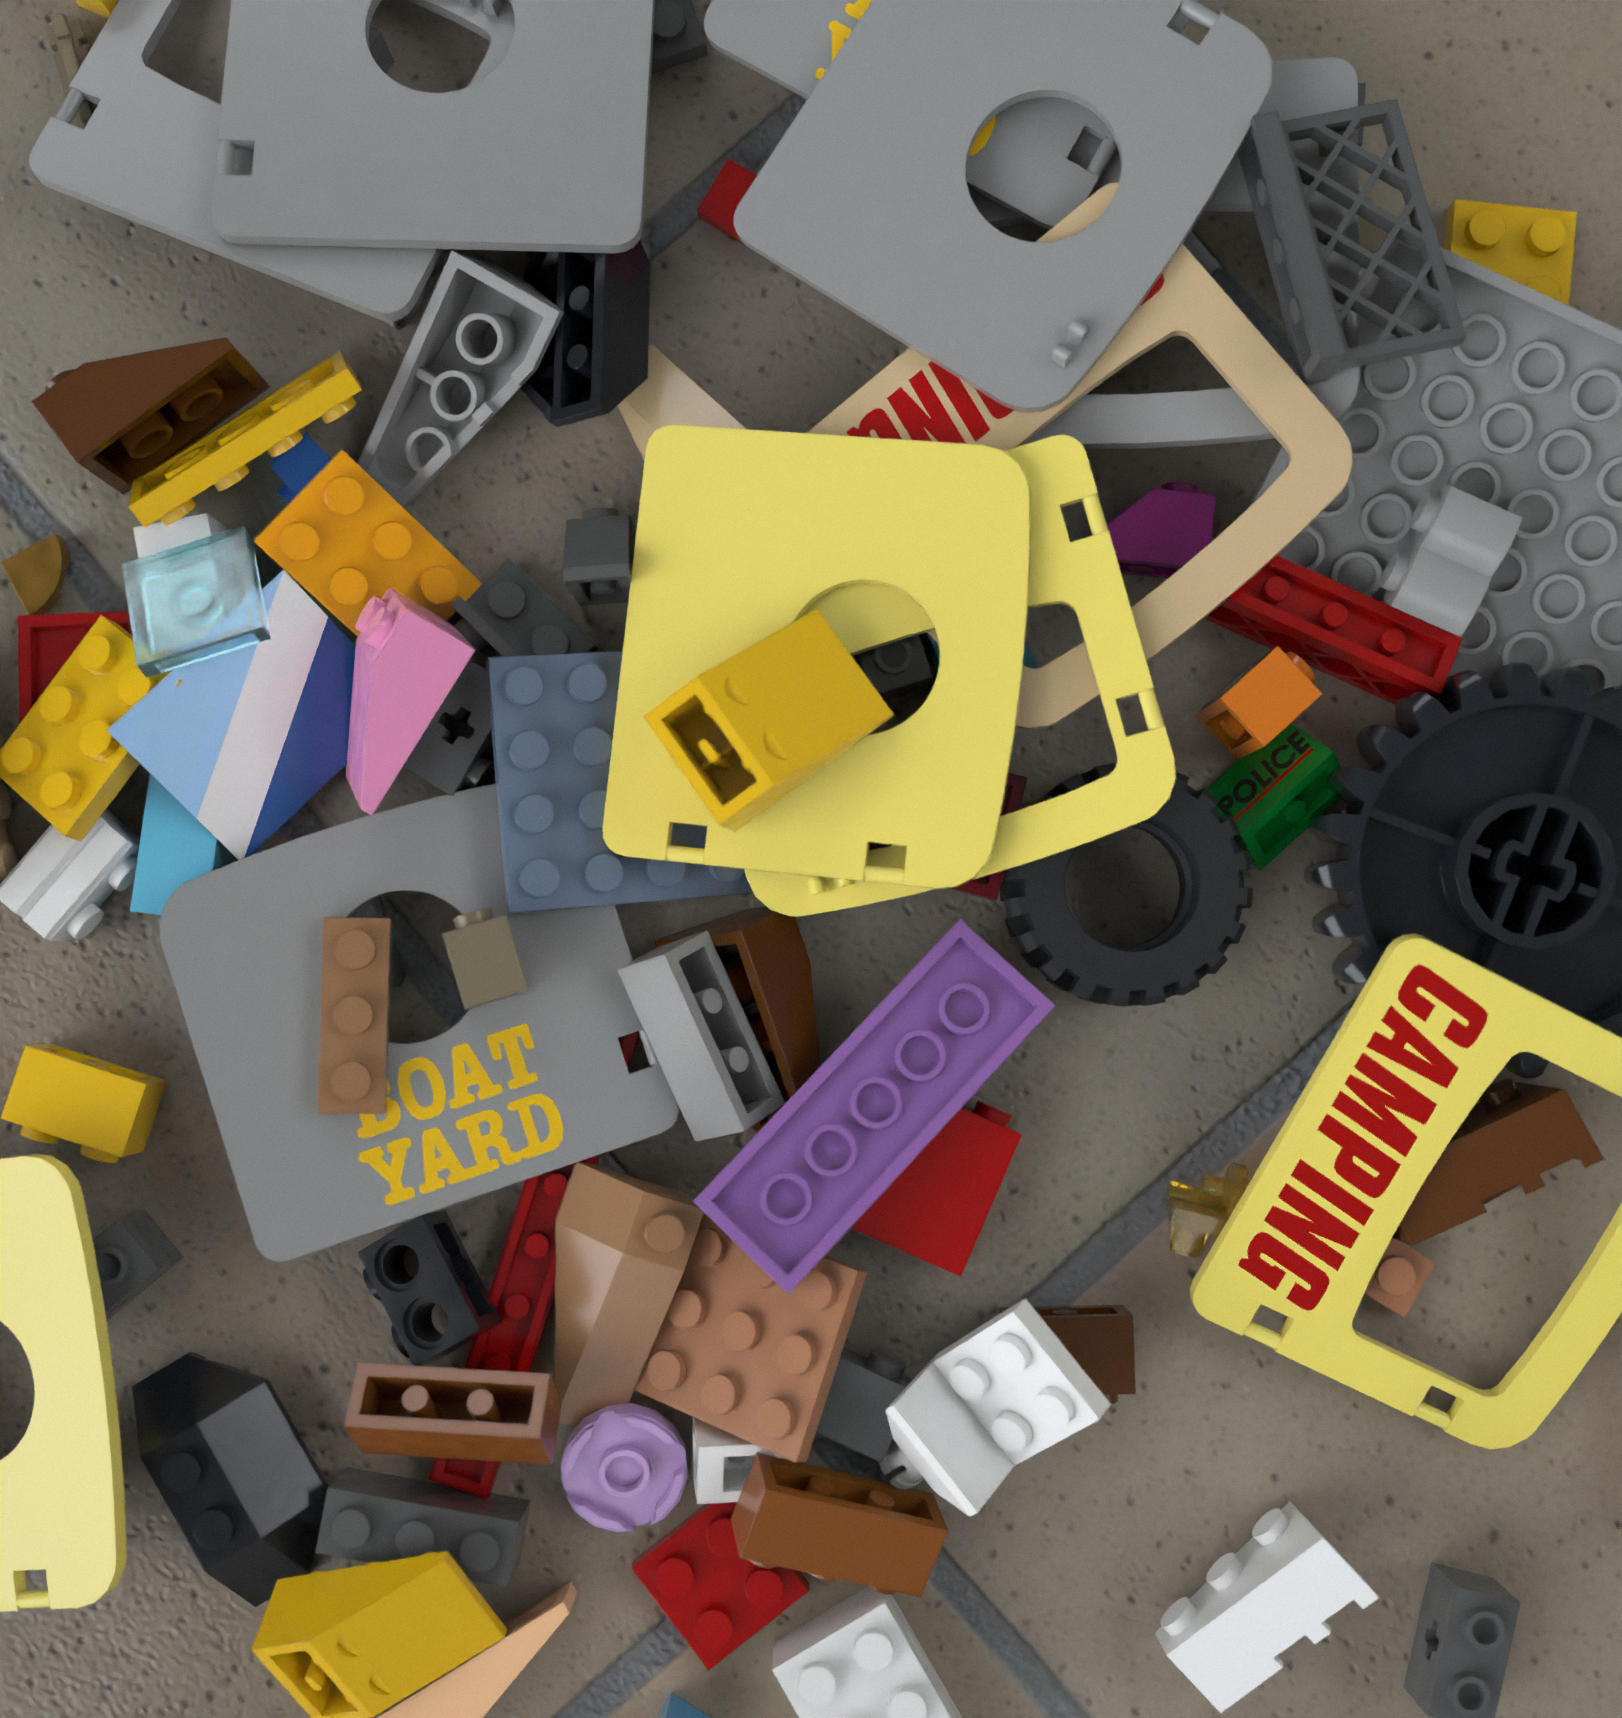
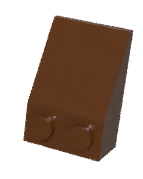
[31,337,270,495]

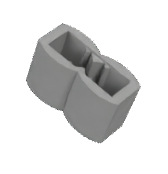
[1380,484,1523,637]

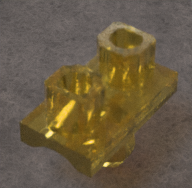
[1165,1162,1248,1258]

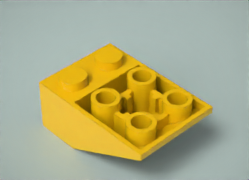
[643,609,894,832]
[251,1551,507,1718]

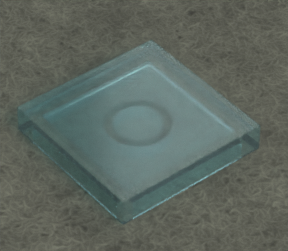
[122,526,271,678]

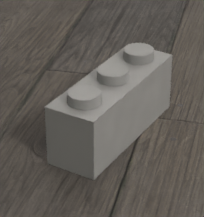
[617,930,785,1142]

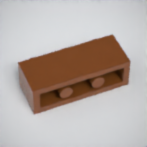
[344,1363,562,1465]
[731,1453,948,1597]

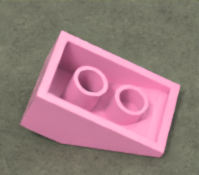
[346,587,475,815]

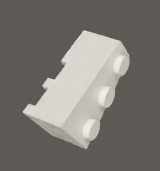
[1155,1501,1380,1713]

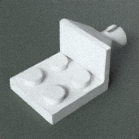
[879,1298,1111,1517]

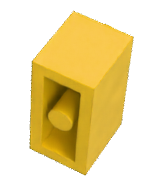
[0,1043,167,1163]

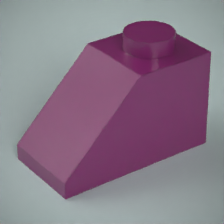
[1107,482,1216,579]

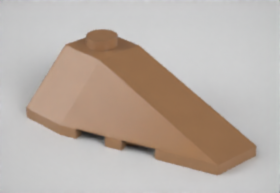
[553,1161,704,1428]

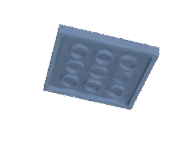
[486,651,753,914]

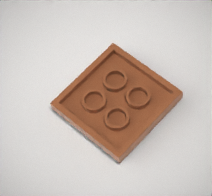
[634,1213,867,1463]

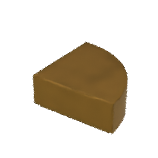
[0,533,70,615]

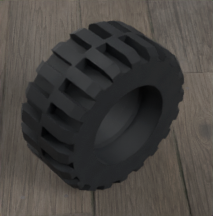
[1000,763,1253,1007]

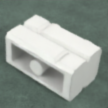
[0,809,140,942]

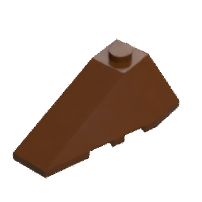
[655,906,820,1134]

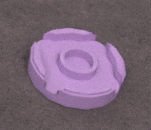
[561,1403,688,1532]

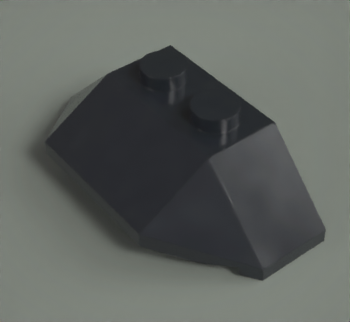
[520,240,651,427]
[132,1352,328,1607]

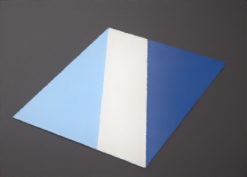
[107,570,356,860]

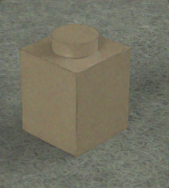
[442,908,529,1010]

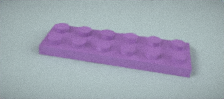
[693,919,1056,1295]

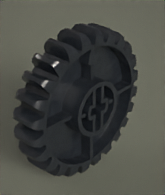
[1304,662,1622,1078]

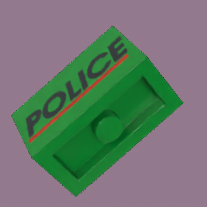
[1207,723,1341,871]

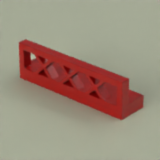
[1204,555,1463,705]

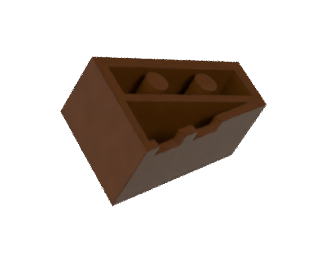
[1393,1078,1605,1246]

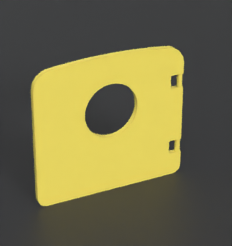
[602,425,1030,889]
[0,1154,127,1612]

